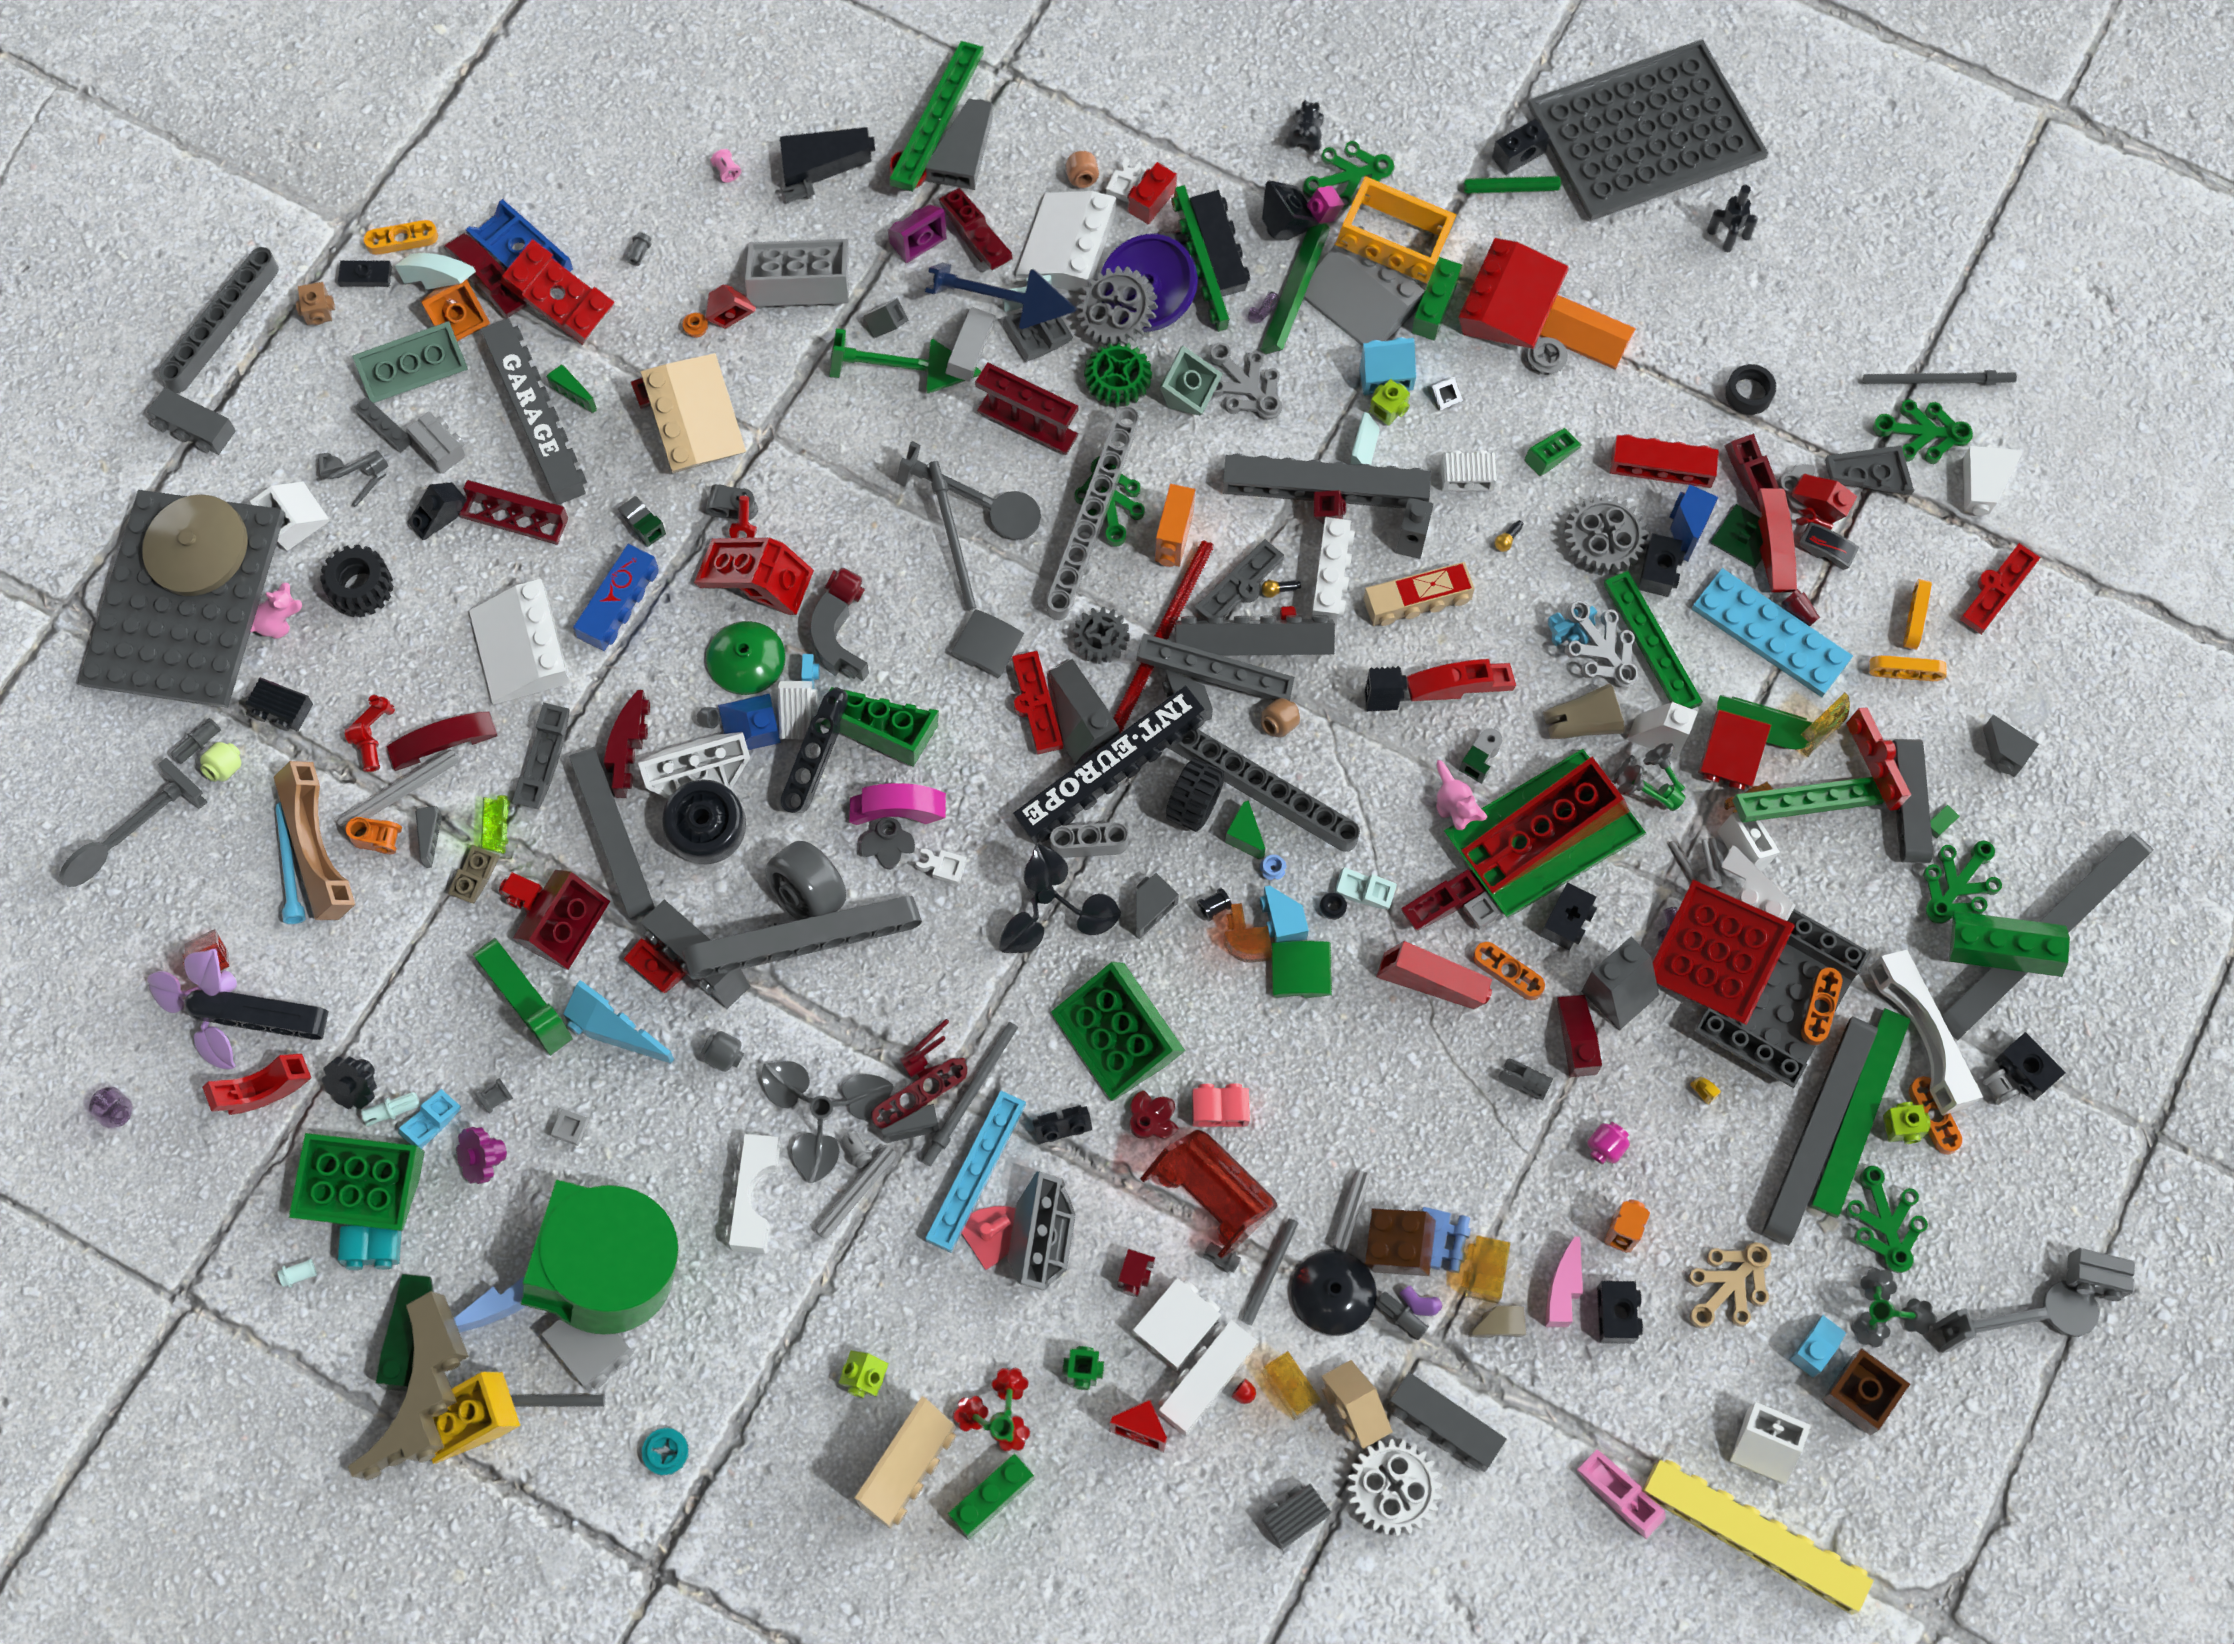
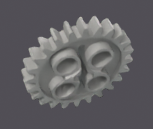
[1076,266,1158,347]
[1563,495,1649,575]

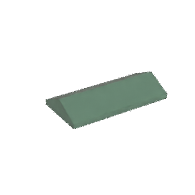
[352,321,468,403]

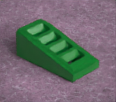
[546,364,597,413]
[1524,428,1582,476]

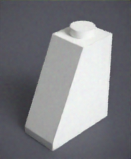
[1963,446,2022,516]
[1627,702,1697,759]

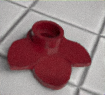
[1129,1090,1179,1139]

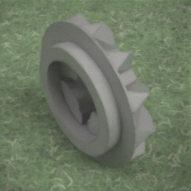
[1527,337,1568,375]

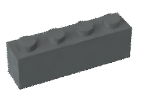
[1388,1372,1507,1472]

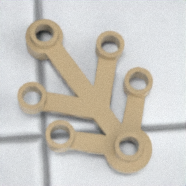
[1688,1242,1771,1329]

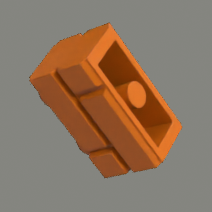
[1604,1199,1650,1253]

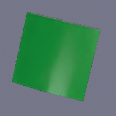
[1272,941,1332,998]

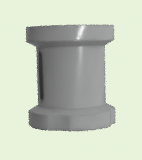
[1982,1069,2019,1105]

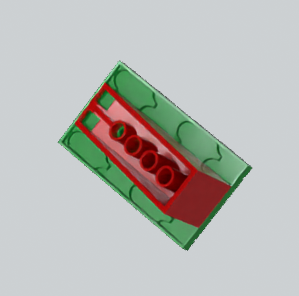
[1444,749,1646,918]

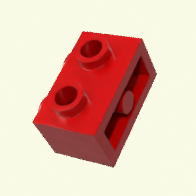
[1127,162,1177,225]

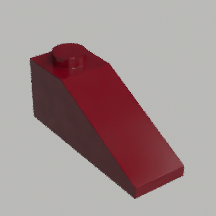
[1557,994,1602,1078]

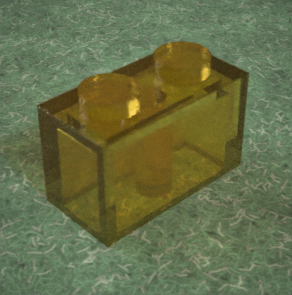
[1461,1236,1511,1304]
[1262,1351,1321,1421]

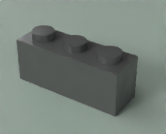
[147,388,236,455]

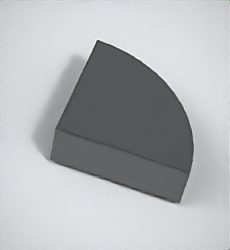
[318,453,346,479]

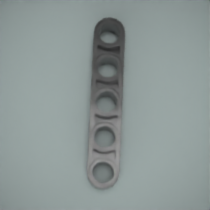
[1892,739,1933,863]

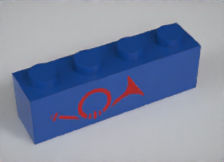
[573,544,659,652]

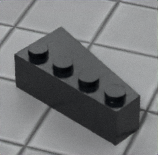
[1190,190,1250,297]

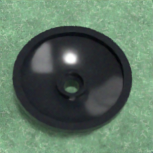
[1291,1250,1377,1336]

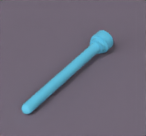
[276,802,306,924]

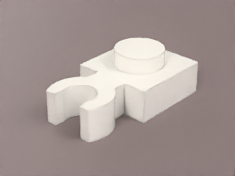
[1106,158,1141,203]
[916,849,967,885]

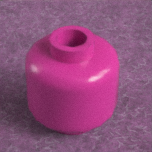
[1587,1121,1630,1165]

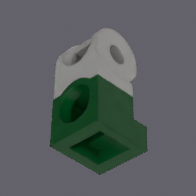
[1459,728,1502,784]

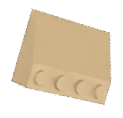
[641,353,746,474]
[855,1396,957,1529]

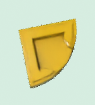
[1690,1077,1721,1105]

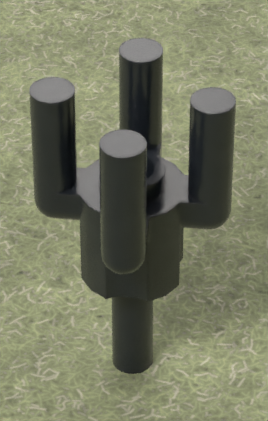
[1707,185,1758,252]

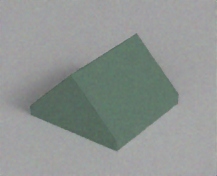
[1160,346,1223,416]

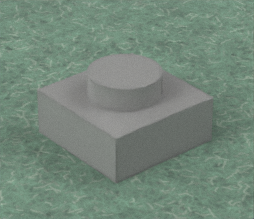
[1463,891,1502,930]
[551,1109,589,1146]

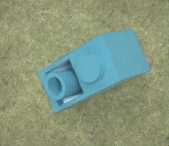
[1260,886,1309,943]

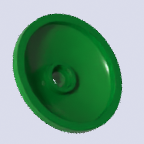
[706,621,786,695]

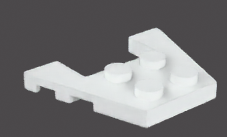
[1721,845,1796,921]

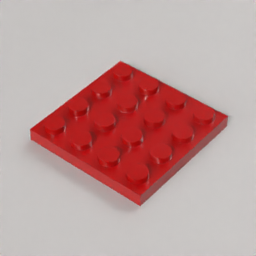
[1653,880,1795,1025]

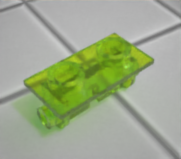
[481,795,510,854]

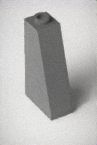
[926,99,993,190]

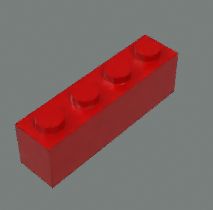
[1610,434,1719,488]

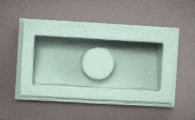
[1350,412,1380,465]

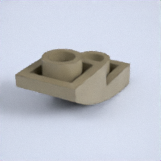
[448,845,500,904]

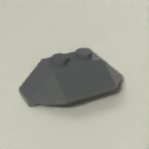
[1008,1171,1076,1290]

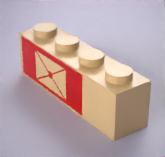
[1363,561,1475,626]

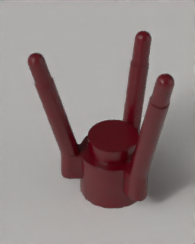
[900,1019,965,1078]

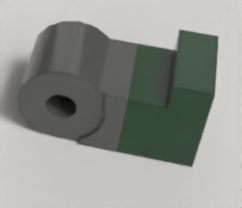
[618,496,666,547]

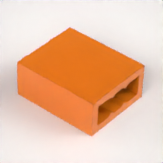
[1155,484,1196,567]

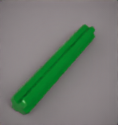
[1463,176,1561,193]

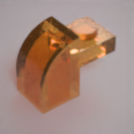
[1223,903,1272,963]

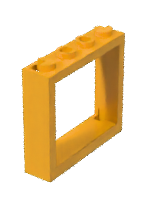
[1335,176,1457,284]

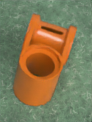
[346,817,402,855]

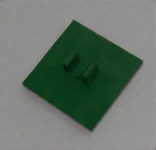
[1710,504,1764,569]

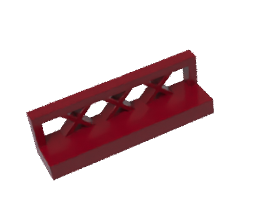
[459,480,569,545]

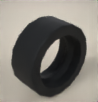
[1725,364,1776,415]

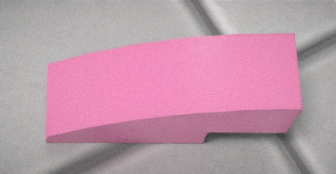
[1545,1237,1583,1327]
[1577,1449,1666,1539]

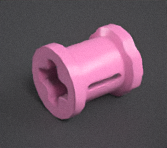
[710,149,741,183]

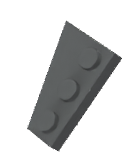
[1825,446,1914,495]

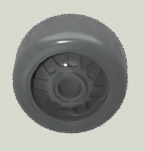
[766,841,847,920]

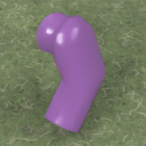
[1399,1285,1442,1316]

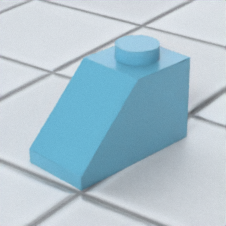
[1789,1315,1846,1378]

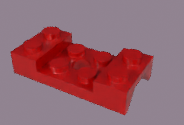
[500,239,615,345]

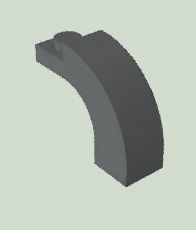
[811,591,869,681]

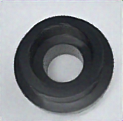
[1320,893,1347,920]

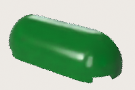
[1717,694,1823,750]

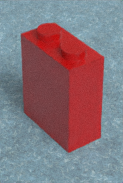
[1698,710,1771,791]

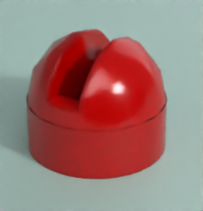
[1231,1378,1256,1404]

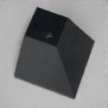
[1262,180,1321,240]

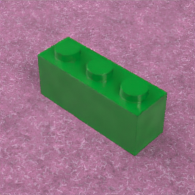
[1411,257,1463,341]
[948,1453,1035,1540]

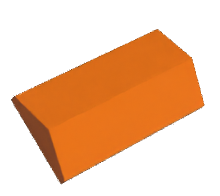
[1539,295,1636,370]

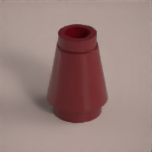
[1782,589,1820,626]

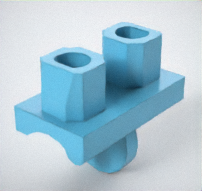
[1548,606,1597,646]

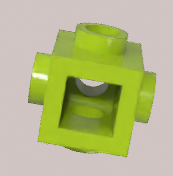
[1369,379,1410,426]
[1883,1102,1931,1144]
[838,1350,889,1399]

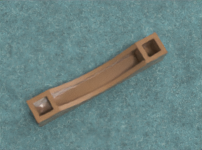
[273,761,355,920]

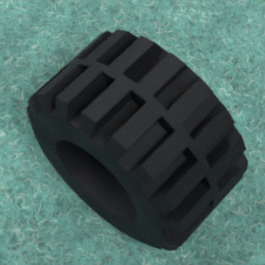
[320,545,393,617]
[1166,757,1224,832]

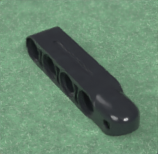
[780,687,848,813]
[185,990,329,1040]

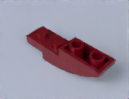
[939,187,1013,270]
[444,233,527,319]
[604,690,650,798]

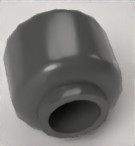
[701,1031,744,1072]

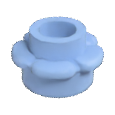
[1260,855,1286,880]

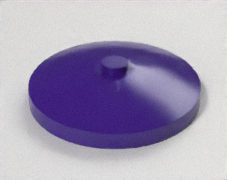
[1101,234,1198,332]

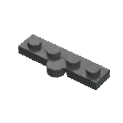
[1195,539,1284,620]

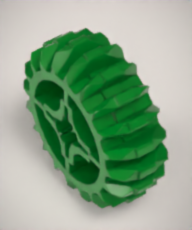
[1084,341,1152,408]

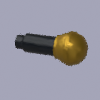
[1495,520,1524,552]
[1261,580,1301,598]

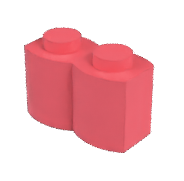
[1192,1083,1250,1127]

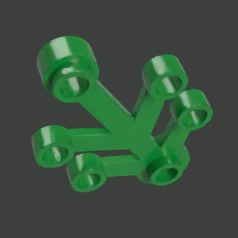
[1302,141,1394,210]
[1873,399,1973,464]
[1074,456,1145,547]
[1923,840,2002,924]
[1846,1166,1928,1273]

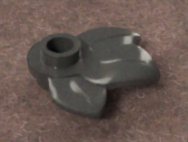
[861,817,915,870]

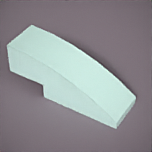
[395,253,476,290]

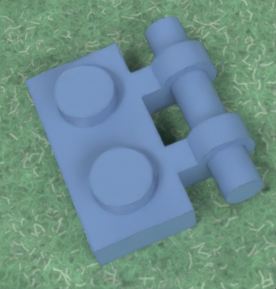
[1422,1207,1471,1273]

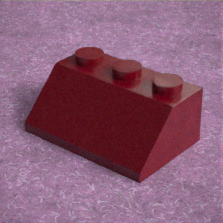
[513,869,611,970]

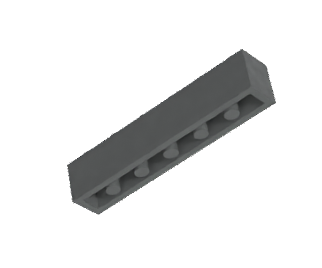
[1175,615,1335,656]

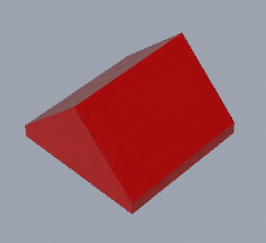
[1109,1400,1167,1453]

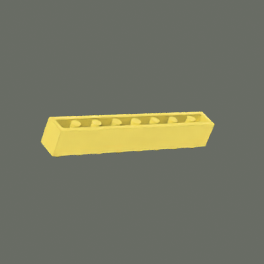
[1642,1459,1874,1615]

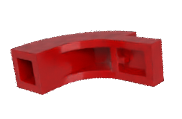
[202,1054,312,1115]

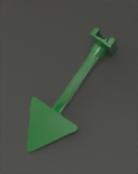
[829,328,981,393]

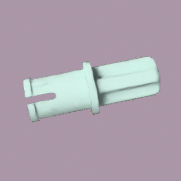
[361,1092,420,1127]

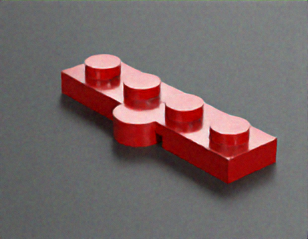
[1960,543,2041,635]
[1012,650,1063,755]
[1846,707,1911,811]

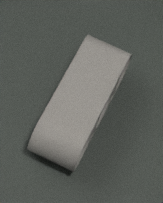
[1050,822,1129,858]

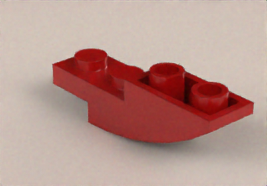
[1406,659,1516,701]

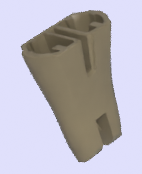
[1543,684,1625,739]

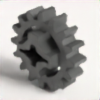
[1073,607,1130,664]

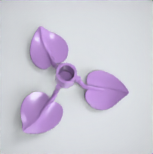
[147,949,237,1069]

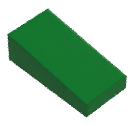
[1930,805,1960,839]

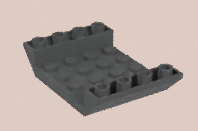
[1695,909,1870,1089]

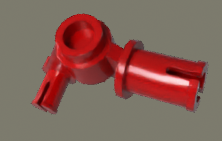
[345,695,395,772]

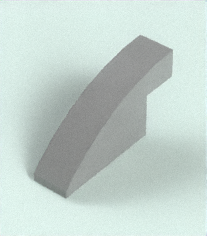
[946,307,996,382]

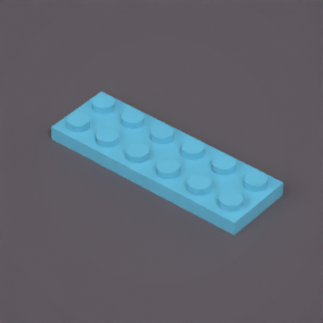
[1692,568,1853,698]

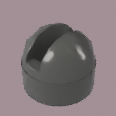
[696,707,720,729]

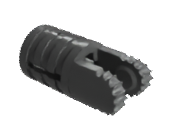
[1498,1058,1553,1101]

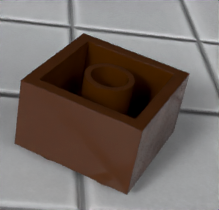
[1365,1208,1436,1276]
[1822,1348,1910,1436]

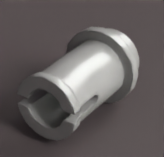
[841,1131,873,1168]

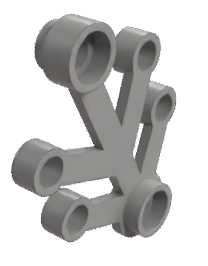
[1210,343,1282,419]
[1565,600,1638,688]

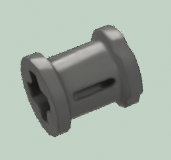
[476,1078,513,1114]

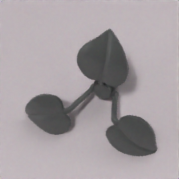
[762,1061,893,1183]

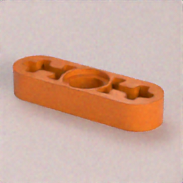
[1473,942,1545,1000]
[1801,968,1843,1045]
[1909,1076,1963,1155]

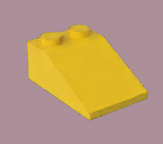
[432,1372,520,1464]

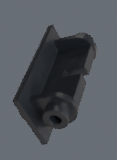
[1032,1105,1092,1144]

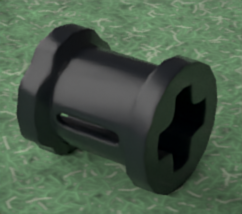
[1197,887,1233,921]

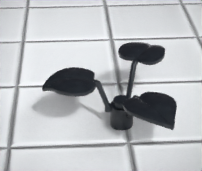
[999,844,1121,953]

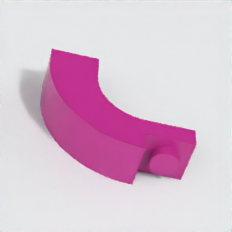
[849,783,946,825]

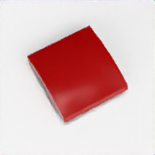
[624,938,686,994]

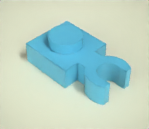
[802,654,820,689]

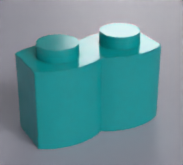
[338,1226,402,1270]

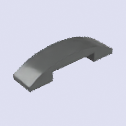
[512,702,570,810]

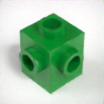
[1062,1346,1104,1390]

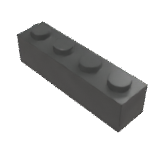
[354,397,412,453]

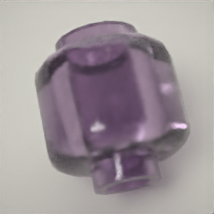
[89,1087,133,1128]

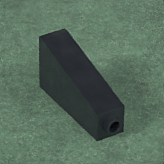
[779,127,876,187]

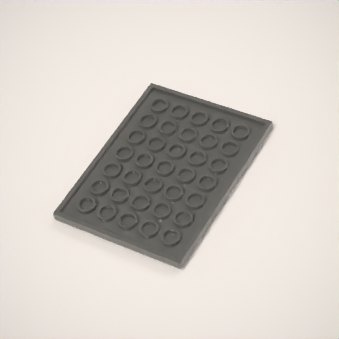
[1527,39,1768,221]
[78,490,285,708]

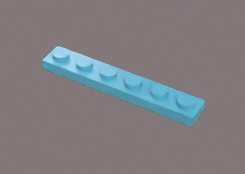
[925,1091,1026,1253]

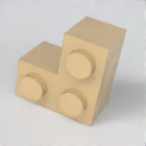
[1321,1360,1393,1449]

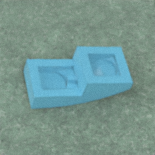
[399,1089,461,1149]

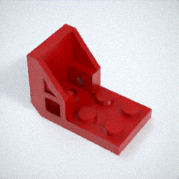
[694,537,814,615]

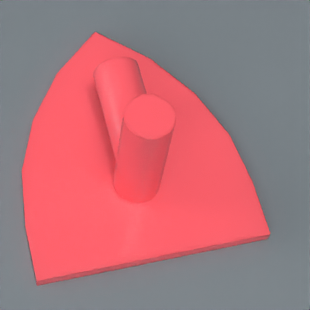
[961,1206,1016,1270]

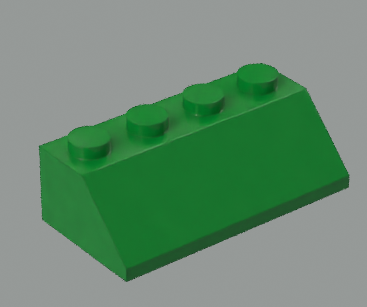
[1949,911,2070,977]

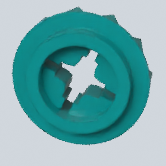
[642,1428,689,1476]

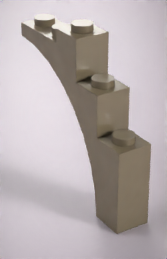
[348,1291,469,1481]

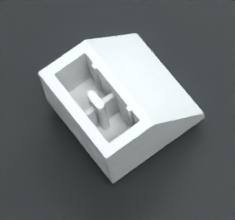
[250,482,330,551]
[1730,1402,1811,1485]

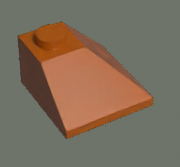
[421,279,491,341]

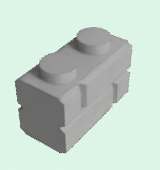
[406,412,465,473]

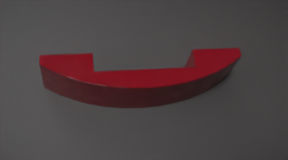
[387,711,498,771]

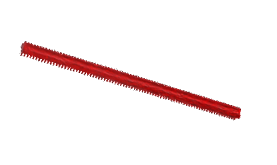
[1113,540,1214,733]

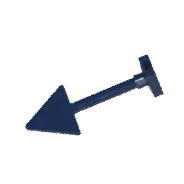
[925,262,1076,329]

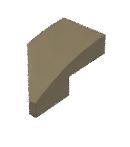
[1468,1306,1526,1338]

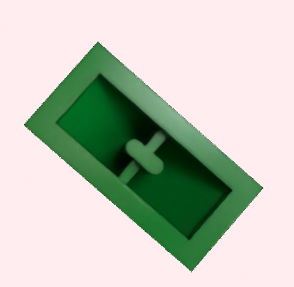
[1225,800,1266,859]

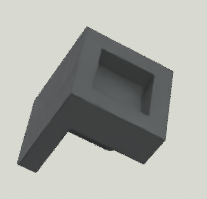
[863,298,909,338]

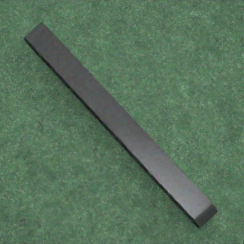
[1942,831,2154,1041]

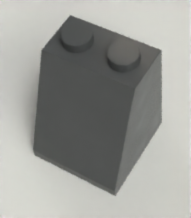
[1581,936,1659,1031]

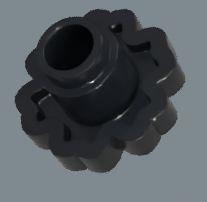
[322,1056,377,1110]

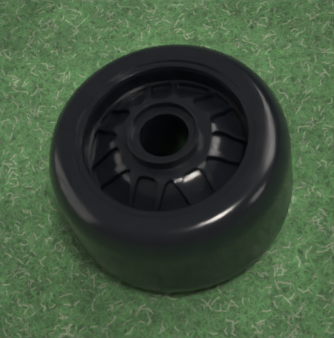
[662,779,746,865]

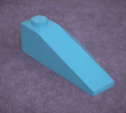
[563,980,674,1063]

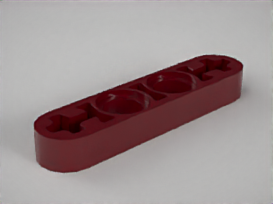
[871,1058,968,1129]

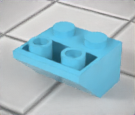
[1359,337,1416,396]

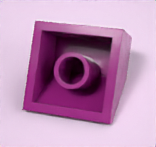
[888,205,947,264]

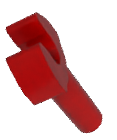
[729,496,757,538]

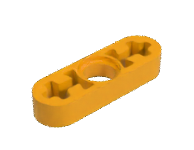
[364,220,438,255]
[1903,579,1932,650]
[1869,655,1947,681]

